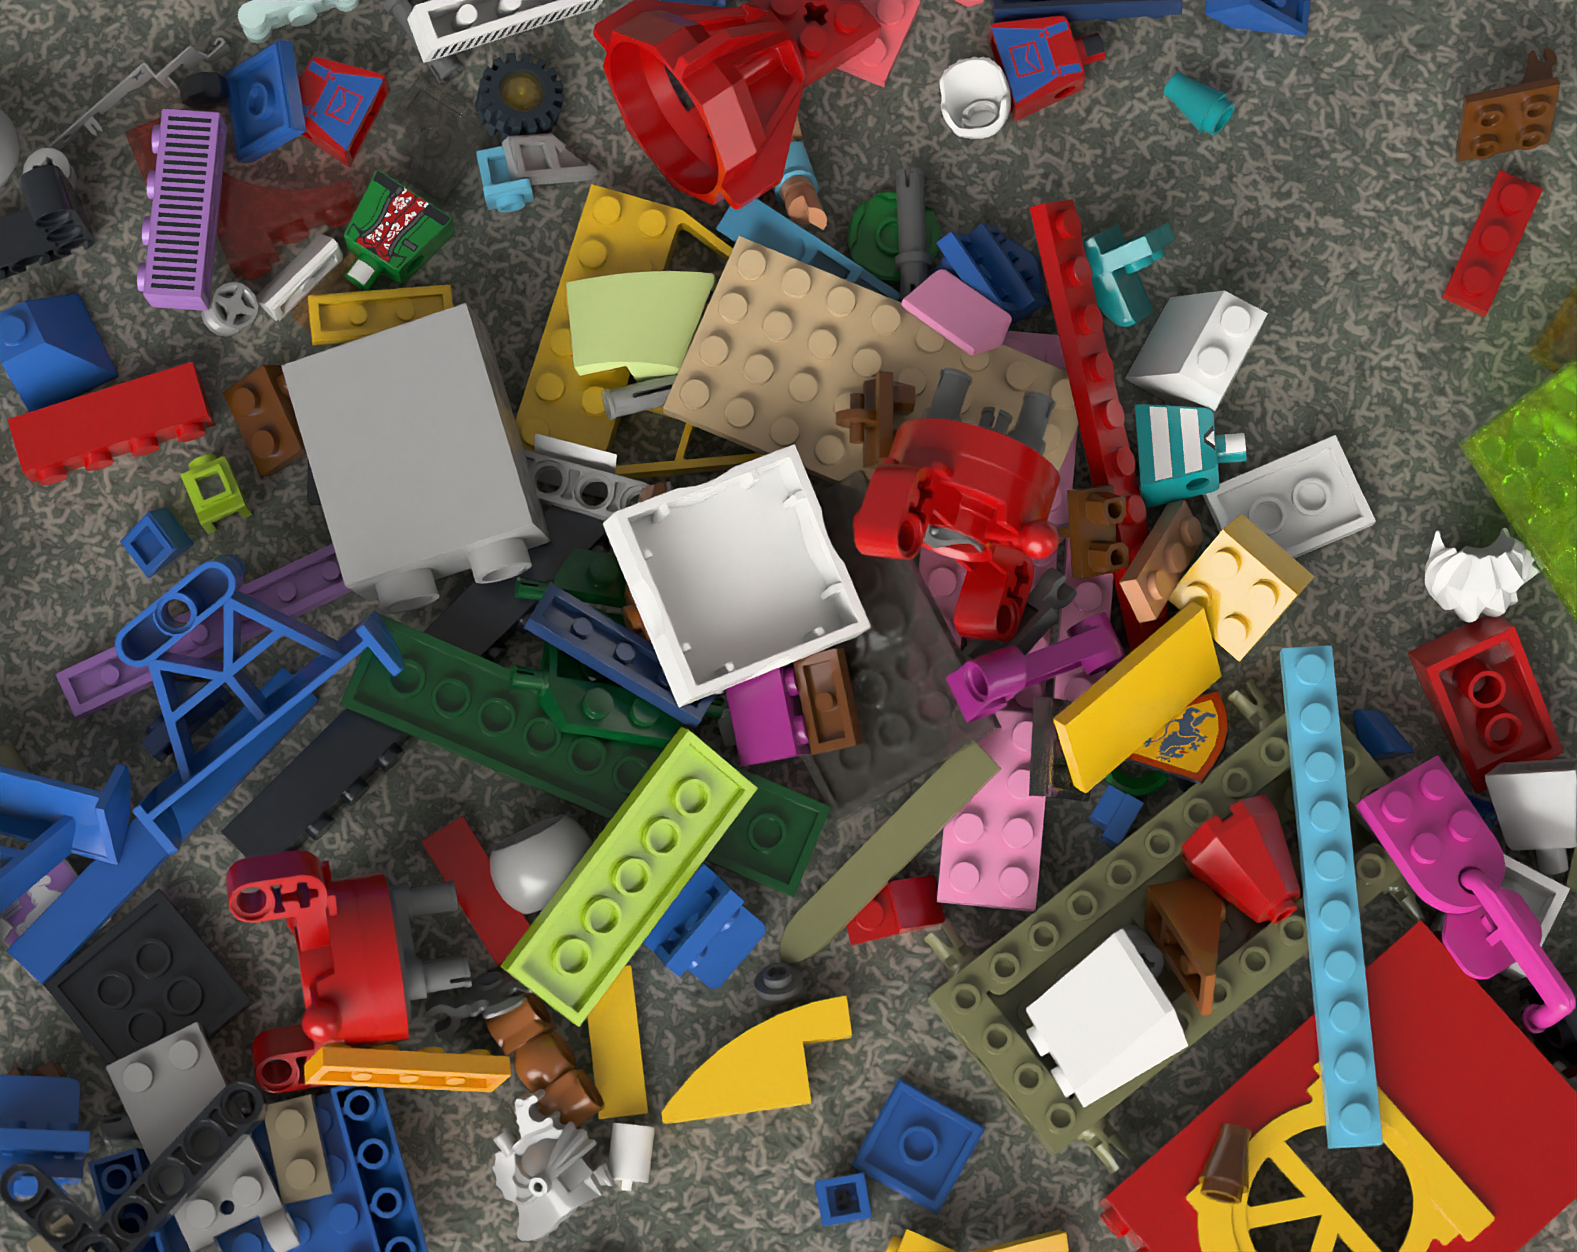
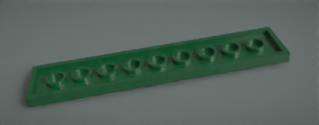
[340,614,831,898]

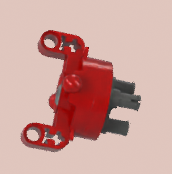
[852,368,1060,642]
[226,850,472,1093]

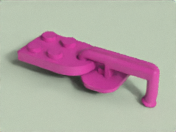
[1356,755,1576,1034]

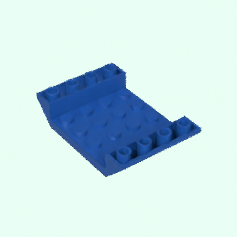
[88,1085,429,1252]

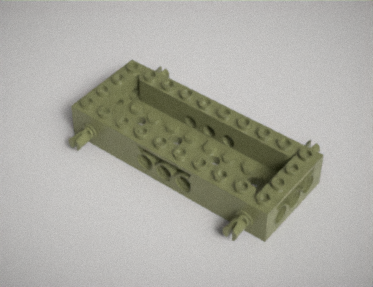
[923,678,1438,1174]

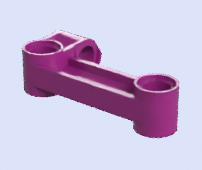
[945,612,1127,723]

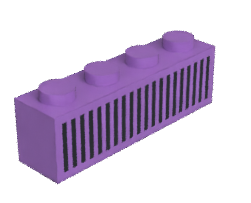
[137,109,227,311]

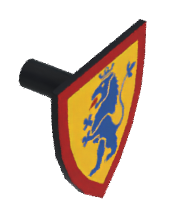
[1125,692,1229,792]

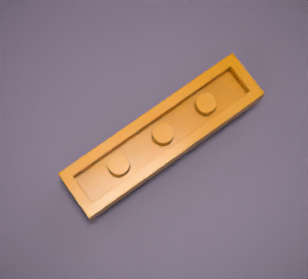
[304,1042,511,1092]

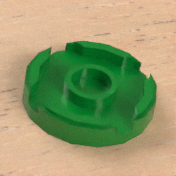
[847,191,941,284]

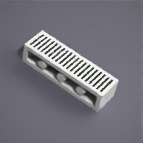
[407,0,603,63]

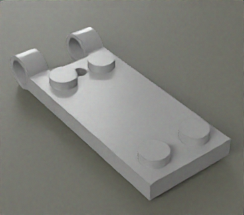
[106,1022,301,1252]

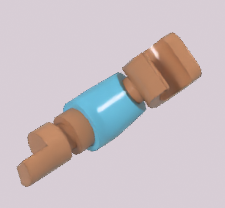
[772,115,827,230]

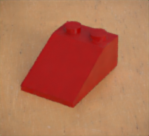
[1407,615,1564,794]

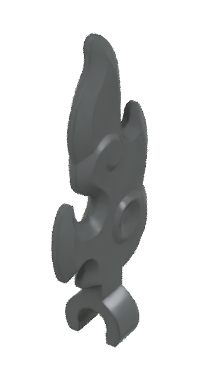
[425,969,533,1038]

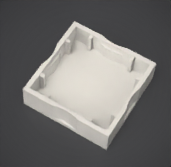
[603,444,871,707]

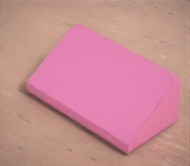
[901,269,1012,356]

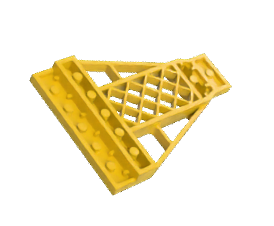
[515,184,764,479]

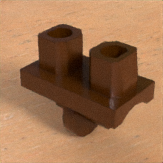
[836,371,916,469]
[1056,484,1129,579]

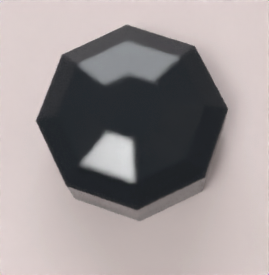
[179,72,229,110]

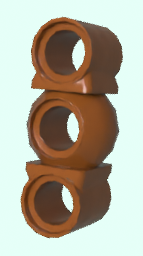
[486,992,604,1128]

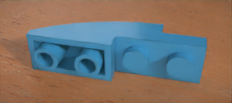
[715,199,901,301]

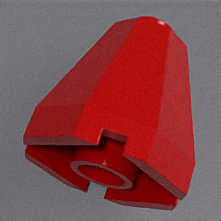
[1181,795,1300,924]

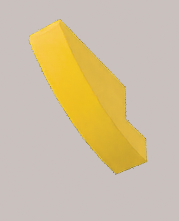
[661,995,852,1124]

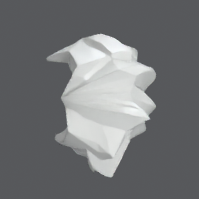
[1425,528,1540,622]

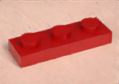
[1441,170,1543,317]

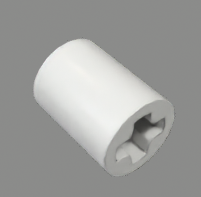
[608,1123,655,1191]

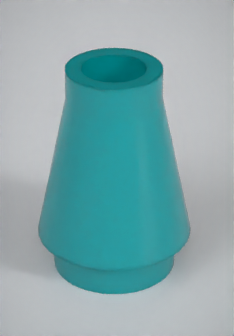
[1163,72,1235,136]

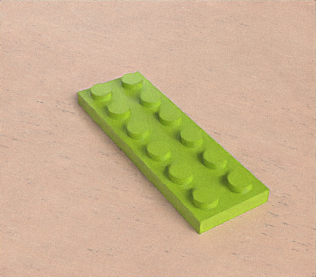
[501,727,758,1027]

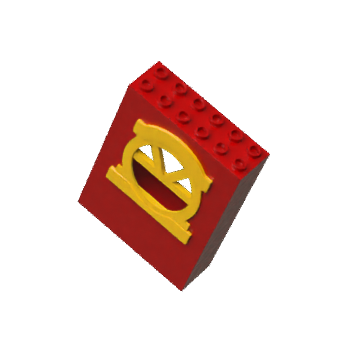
[1098,920,1577,1252]

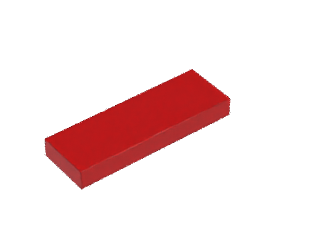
[421,816,531,967]

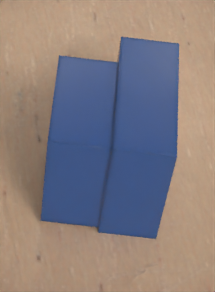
[1088,785,1144,849]
[815,1173,872,1227]

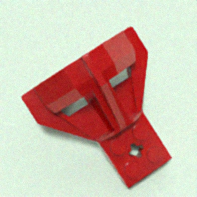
[593,0,881,210]

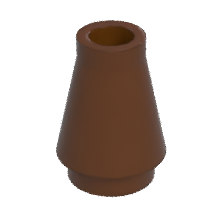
[1198,1124,1251,1204]

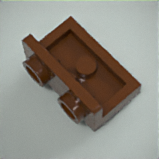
[223,365,307,477]

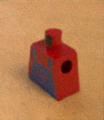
[988,16,1105,121]
[298,57,390,167]

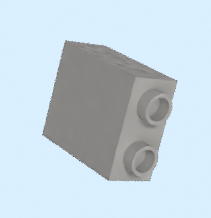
[281,303,552,614]

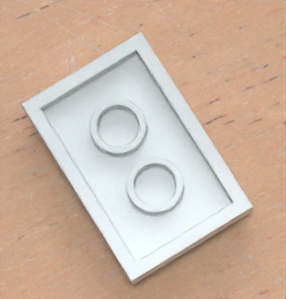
[1203,435,1376,558]

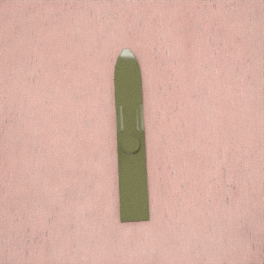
[780,737,1002,964]

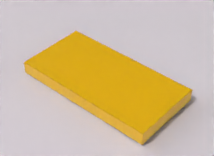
[1053,601,1222,793]

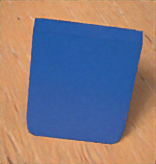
[120,508,194,578]
[1353,709,1414,760]

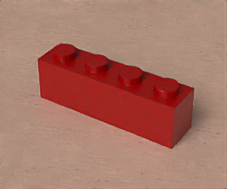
[7,362,215,485]

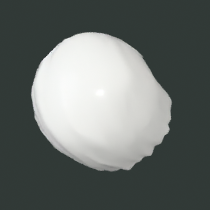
[940,56,1011,139]

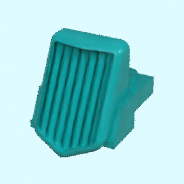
[1082,223,1175,327]

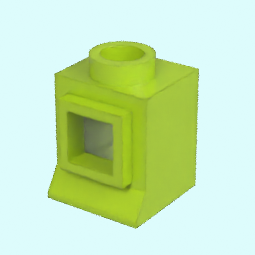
[180,454,252,534]

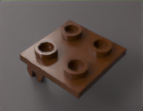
[1455,48,1560,162]

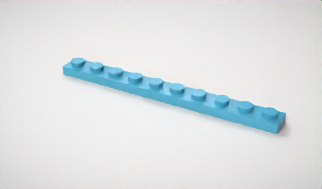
[1280,645,1383,1149]

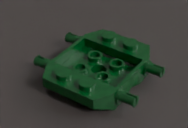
[510,548,724,748]

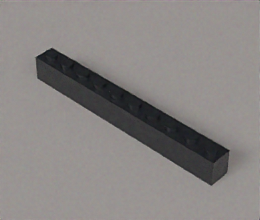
[221,505,611,858]

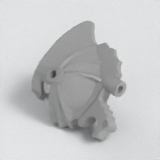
[492,1089,615,1241]

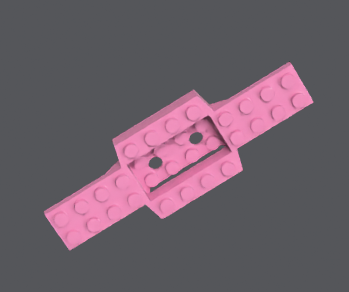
[905,331,1114,912]

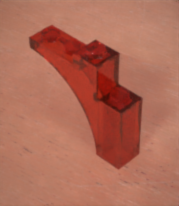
[125,117,359,279]

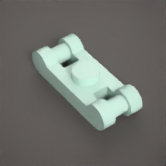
[238,0,359,43]

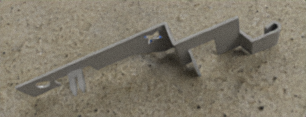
[49,37,231,151]

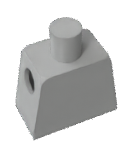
[1485,758,1577,875]

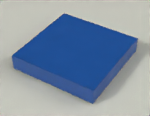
[224,40,306,163]
[851,1078,986,1215]

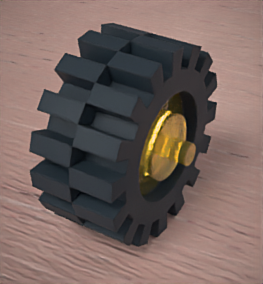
[475,53,564,142]

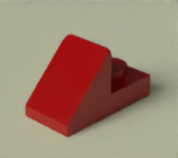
[846,875,945,946]

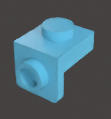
[476,146,534,213]

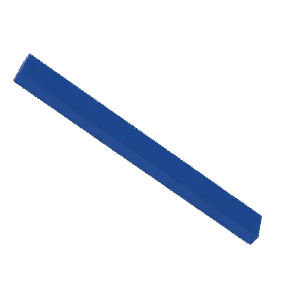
[6,667,319,986]

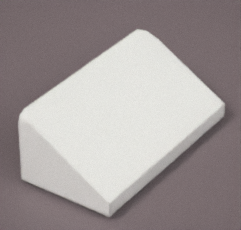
[256,234,344,321]

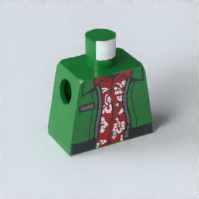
[344,169,455,291]

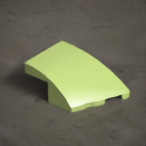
[566,271,717,382]

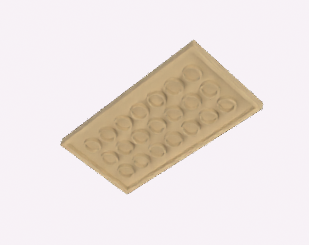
[663,236,1079,497]

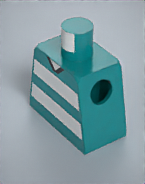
[1135,404,1247,508]

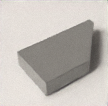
[502,133,598,185]

